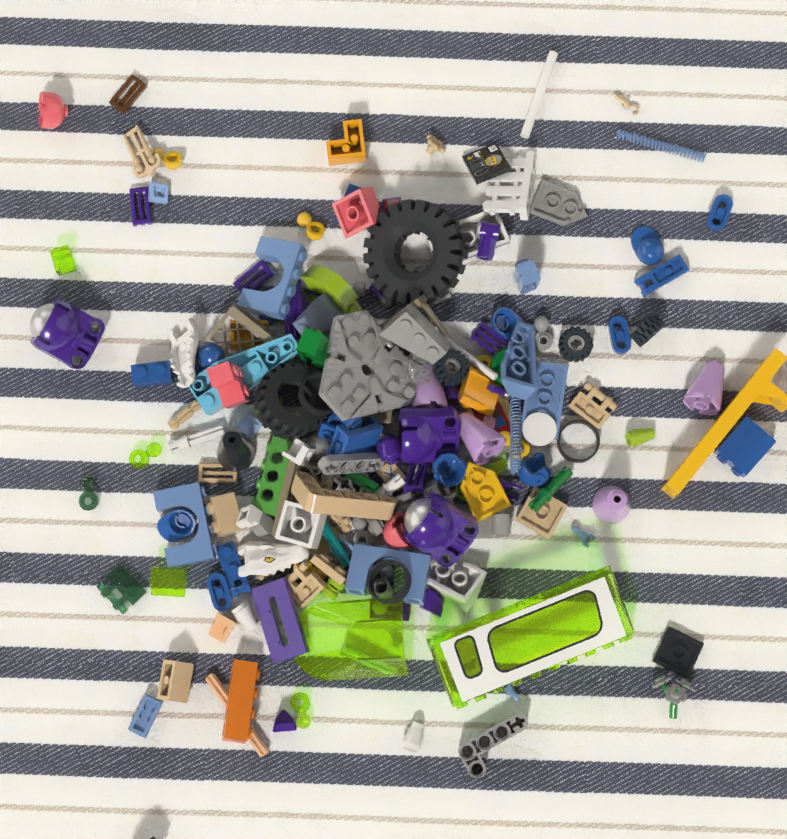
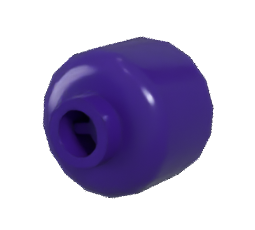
[376,435,402,465]

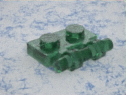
[97,564,147,615]

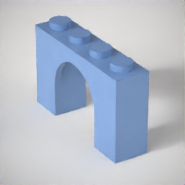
[238,236,307,320]
[153,482,218,569]
[345,542,432,606]

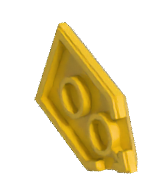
[460,462,511,522]

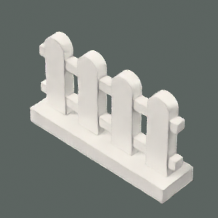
[483,151,536,220]

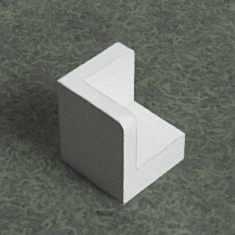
[282,438,316,466]

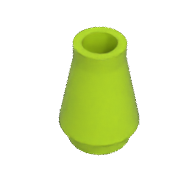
[625,428,655,448]

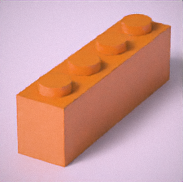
[221,659,260,744]

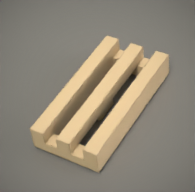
[198,463,238,483]

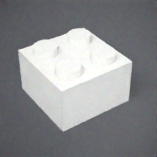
[275,500,327,549]

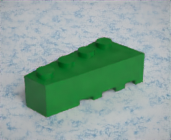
[296,327,341,372]

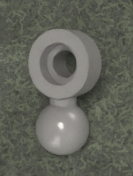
[534,316,553,351]
[352,517,373,545]
[367,519,384,537]

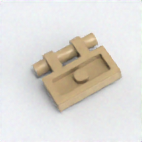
[568,382,618,430]
[285,561,327,609]

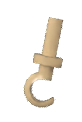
[614,94,639,115]

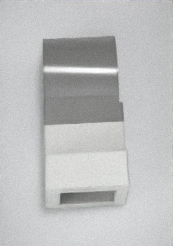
[236,504,274,537]

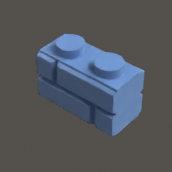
[513,258,541,294]

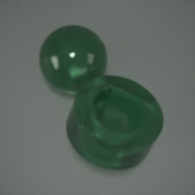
[79,475,99,511]

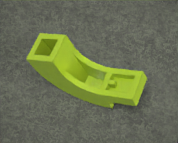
[301,264,363,314]

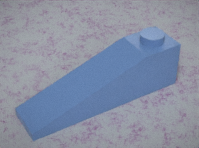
[501,321,537,400]

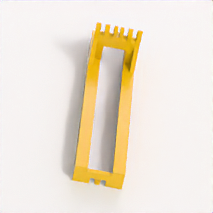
[661,348,787,499]

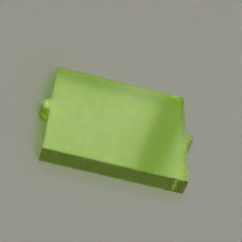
[149,566,187,597]

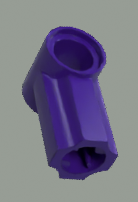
[476,221,501,261]

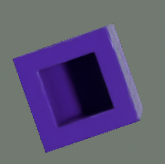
[419,589,443,618]

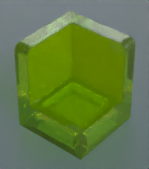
[50,245,77,276]

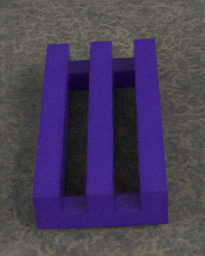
[129,187,152,226]
[233,260,274,293]
[471,322,509,356]
[403,462,431,494]

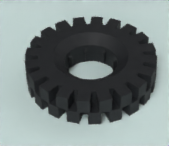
[363,199,468,304]

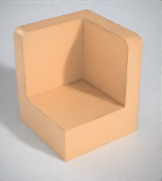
[208,613,236,644]

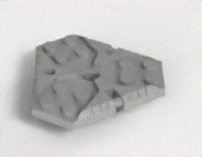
[318,310,420,421]

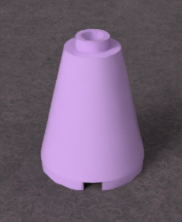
[683,360,725,416]
[410,362,448,408]
[458,413,506,465]
[592,486,631,524]

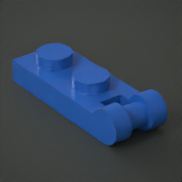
[634,254,689,297]
[216,540,251,598]

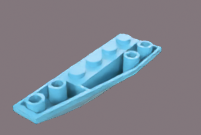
[189,334,298,416]

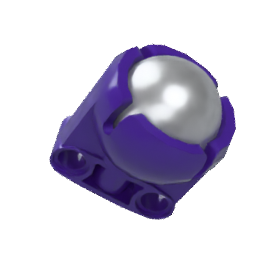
[30,298,105,369]
[403,493,479,567]

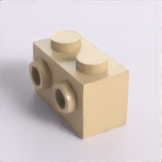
[207,492,244,537]
[157,659,194,703]

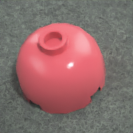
[38,91,68,129]
[383,511,415,550]

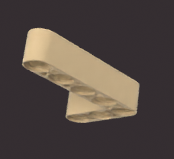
[291,471,397,520]

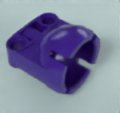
[398,406,460,463]

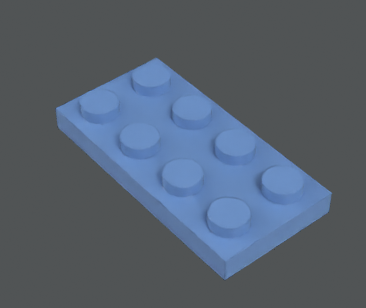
[519,361,568,440]

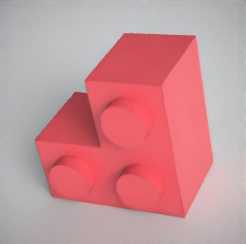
[206,361,250,409]

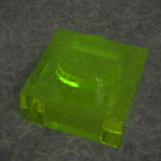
[486,459,508,475]

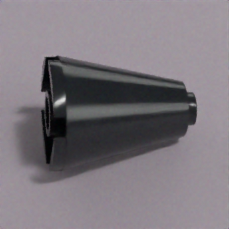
[217,431,255,472]

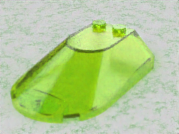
[294,597,410,680]

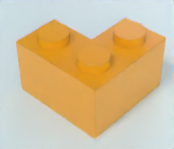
[326,119,366,166]

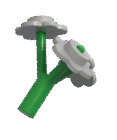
[652,675,695,719]

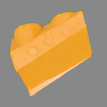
[458,366,501,417]

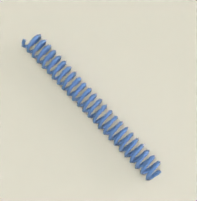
[615,129,708,163]
[510,397,521,470]

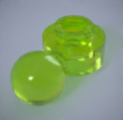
[129,442,162,469]
[290,692,312,729]

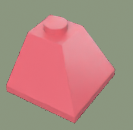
[332,187,379,239]

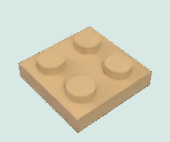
[515,487,568,540]
[310,552,348,585]

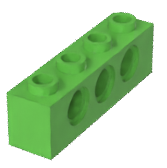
[252,436,294,517]

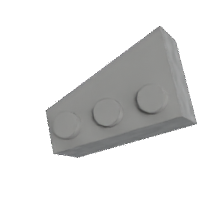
[379,303,451,364]

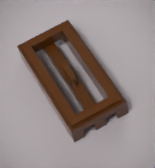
[109,74,147,115]

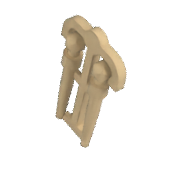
[123,125,162,178]

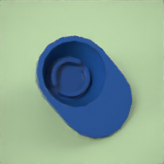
[631,226,665,265]
[490,307,525,341]
[195,343,225,375]
[157,508,196,542]

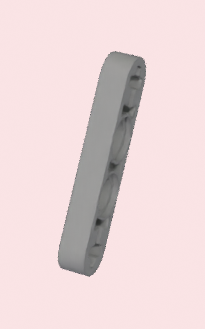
[318,452,385,475]

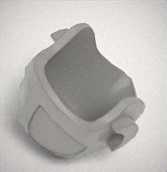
[304,433,331,466]

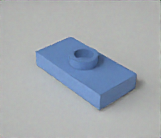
[128,694,164,738]

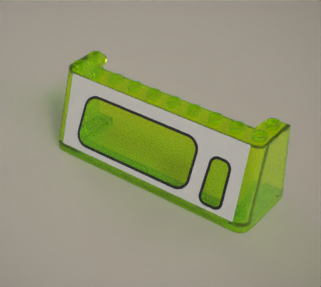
[425,565,635,709]

